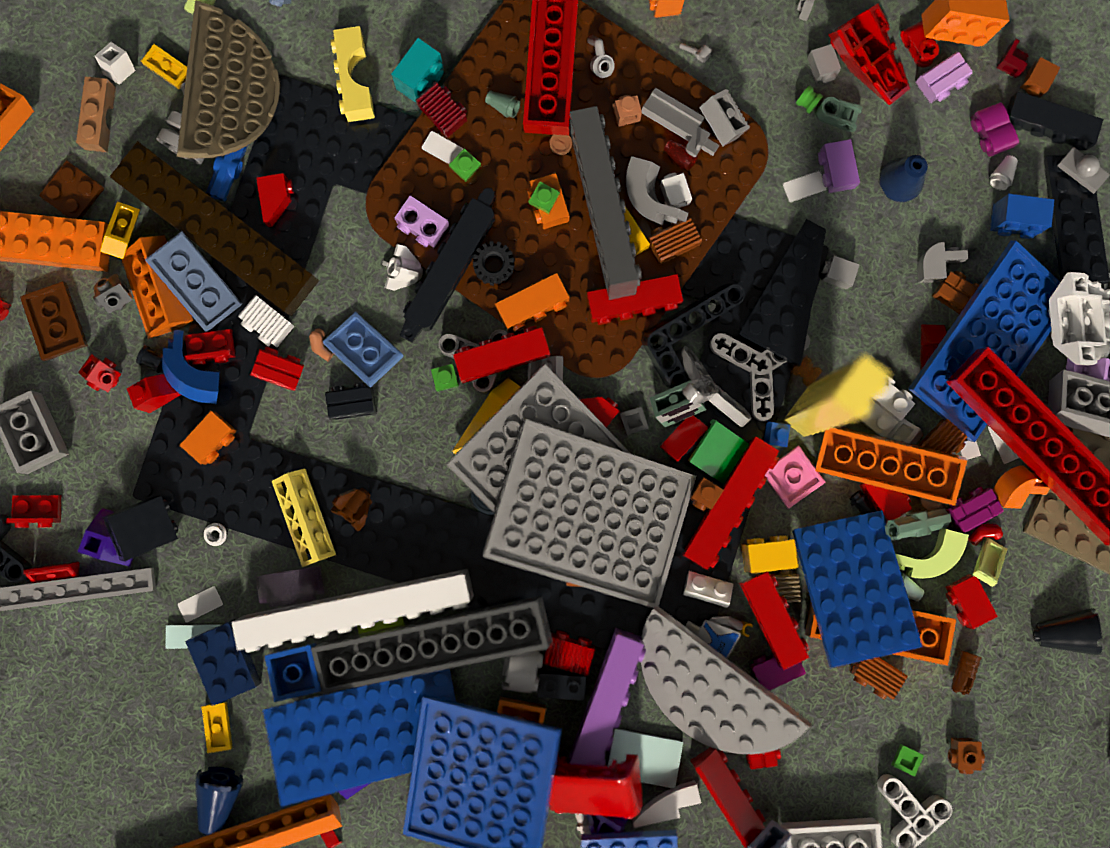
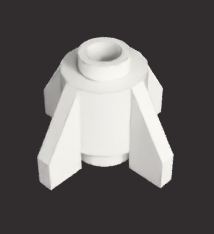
[382,244,423,291]

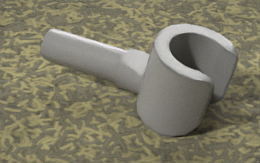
[679,43,711,62]

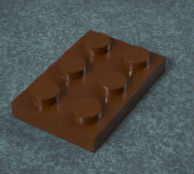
[20,281,88,361]

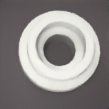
[204,523,227,546]

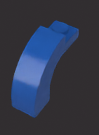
[162,330,219,404]

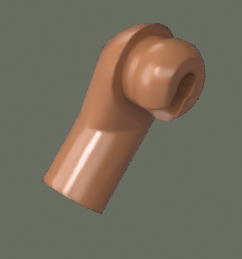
[309,328,334,362]

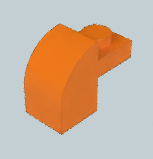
[993,465,1050,509]

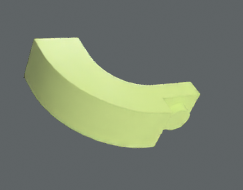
[895,529,969,578]

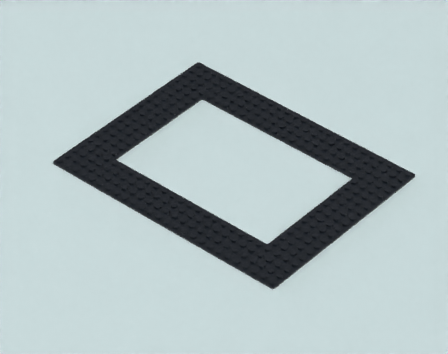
[133,75,829,650]

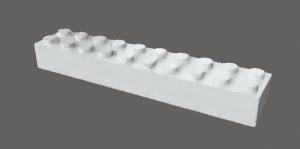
[232,569,474,652]

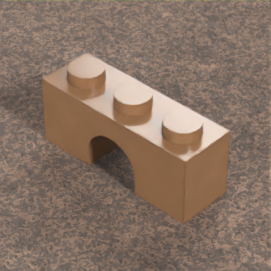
[76,77,116,152]

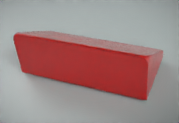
[660,416,708,462]
[24,562,80,583]

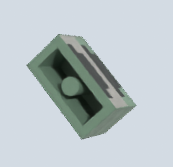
[650,380,706,427]

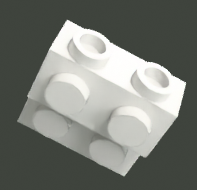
[858,377,915,438]

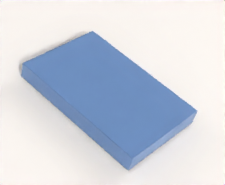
[322,311,403,388]

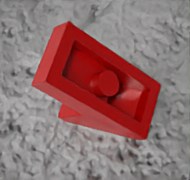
[921,324,947,369]

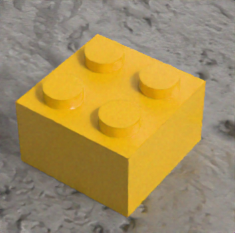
[741,535,798,573]

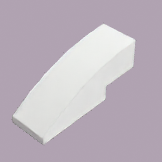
[632,780,701,828]

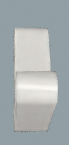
[877,774,952,848]

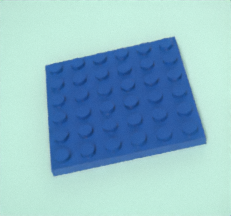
[403,695,561,848]

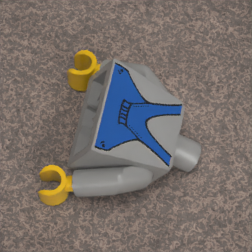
[685,616,753,658]

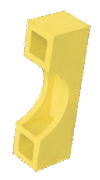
[331,26,375,122]

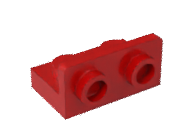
[184,329,235,366]
[7,495,61,528]

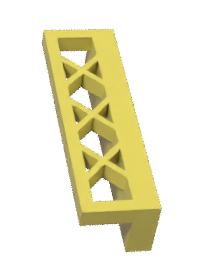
[272,469,336,568]

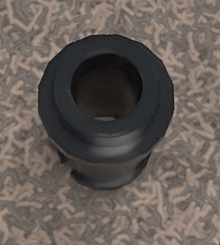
[849,490,877,515]

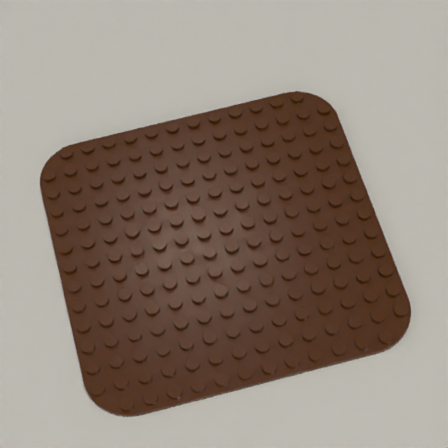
[366,0,768,378]

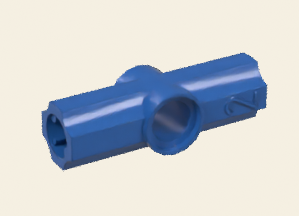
[206,145,248,201]

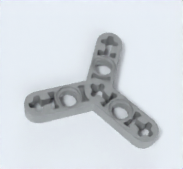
[710,333,810,421]
[676,346,751,427]

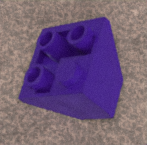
[78,508,133,566]

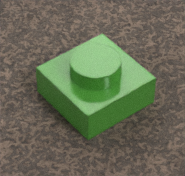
[449,149,481,182]
[529,182,560,214]
[431,364,459,392]
[891,744,924,777]

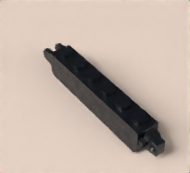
[400,188,496,343]

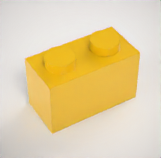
[100,201,140,259]

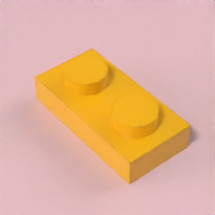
[141,44,187,89]
[201,702,233,753]

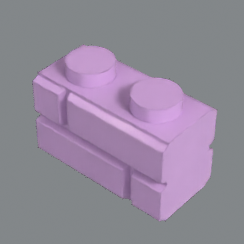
[916,52,972,103]

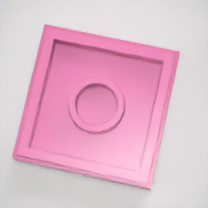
[765,445,826,509]

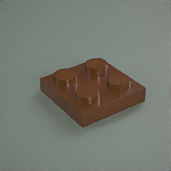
[39,160,105,219]

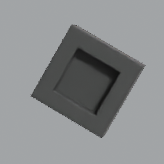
[620,407,648,436]

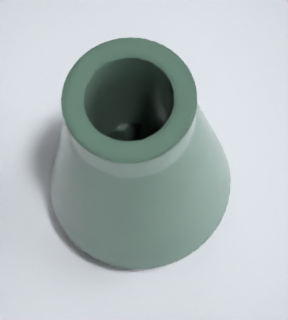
[485,90,521,118]

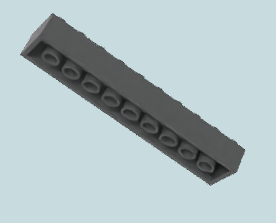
[311,595,553,694]

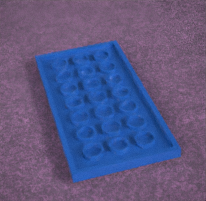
[908,241,1060,442]
[262,668,456,806]

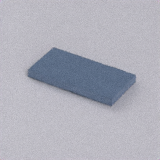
[145,231,242,332]

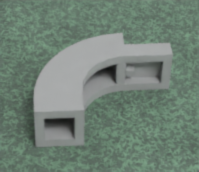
[626,156,689,225]

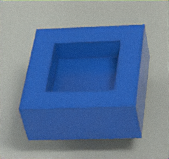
[764,421,791,447]

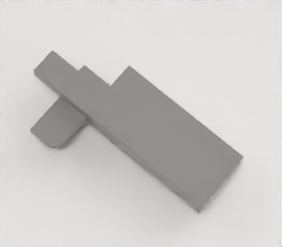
[641,88,719,157]

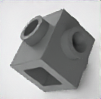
[93,273,133,314]

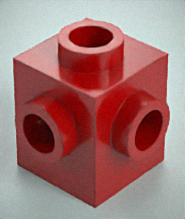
[78,354,121,392]

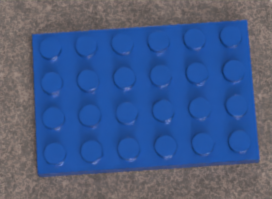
[792,510,922,668]

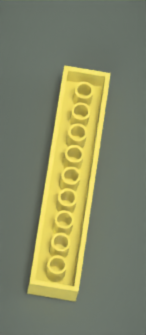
[783,355,891,437]

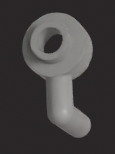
[587,35,615,78]

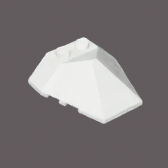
[1048,272,1110,365]

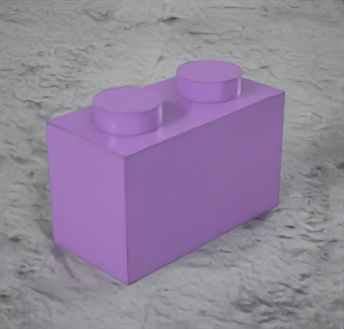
[818,139,860,193]

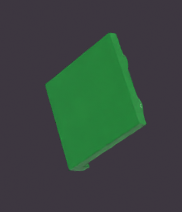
[688,419,749,484]

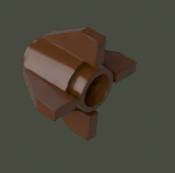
[331,488,372,531]

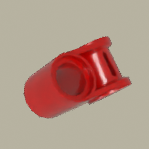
[900,21,939,68]

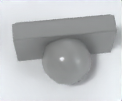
[1058,147,1110,194]

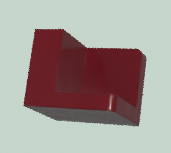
[997,38,1029,78]

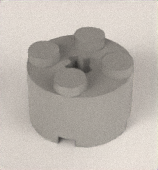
[502,650,543,693]

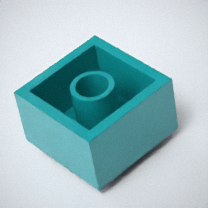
[391,38,444,103]

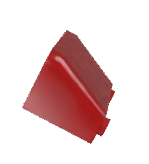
[549,751,643,819]

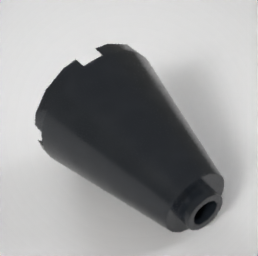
[1032,608,1102,655]

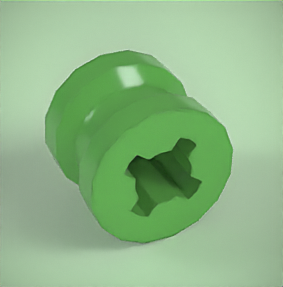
[796,85,823,114]

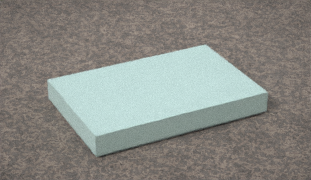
[608,728,683,789]

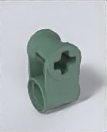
[816,97,863,132]

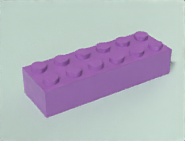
[568,628,646,766]

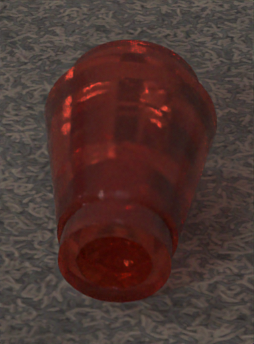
[664,139,698,171]

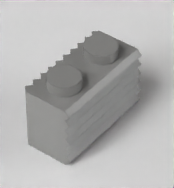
[699,89,750,146]

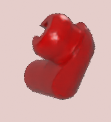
[968,524,1003,546]

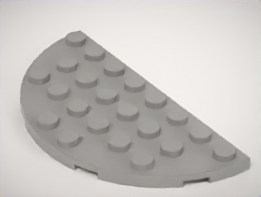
[641,605,811,754]

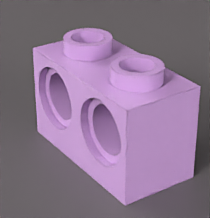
[394,196,450,248]

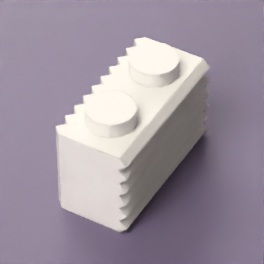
[238,295,294,347]

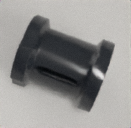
[136,345,163,373]

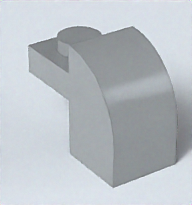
[917,242,968,283]

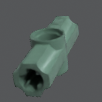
[885,508,951,540]

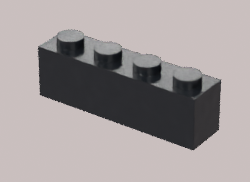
[1006,92,1104,151]

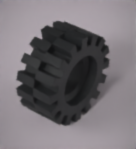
[473,241,515,286]

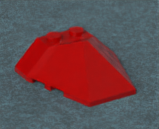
[828,3,910,105]

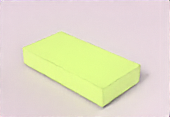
[973,538,1008,587]

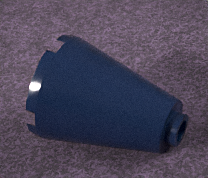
[879,155,928,203]
[195,766,244,836]

